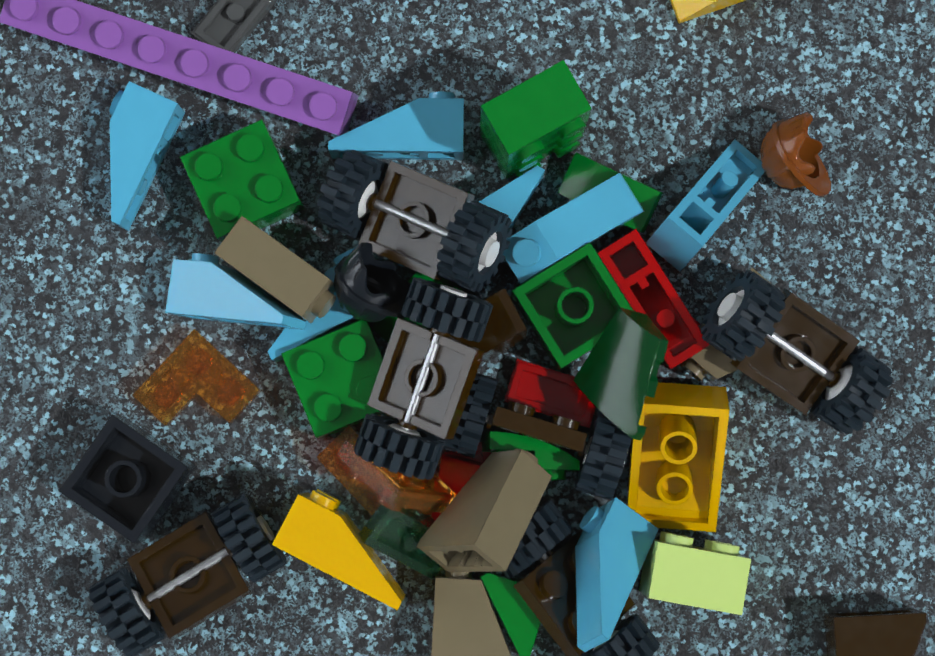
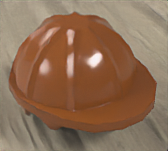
[760,112,831,197]

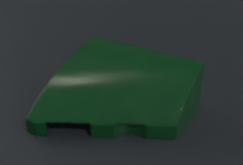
[573,307,669,440]

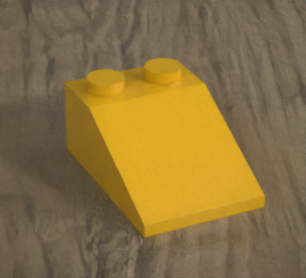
[627,382,730,532]
[272,489,406,610]

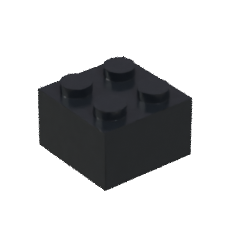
[59,414,197,544]

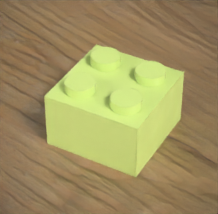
[639,531,751,615]

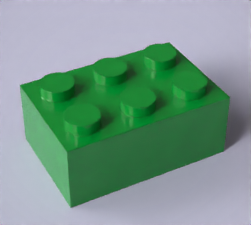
[480,60,592,179]

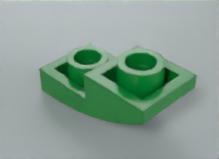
[557,152,663,233]
[482,431,580,480]

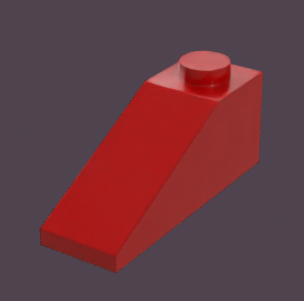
[597,229,710,369]

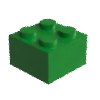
[180,120,305,243]
[511,243,633,371]
[281,320,384,439]

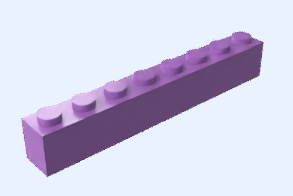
[0,0,359,136]

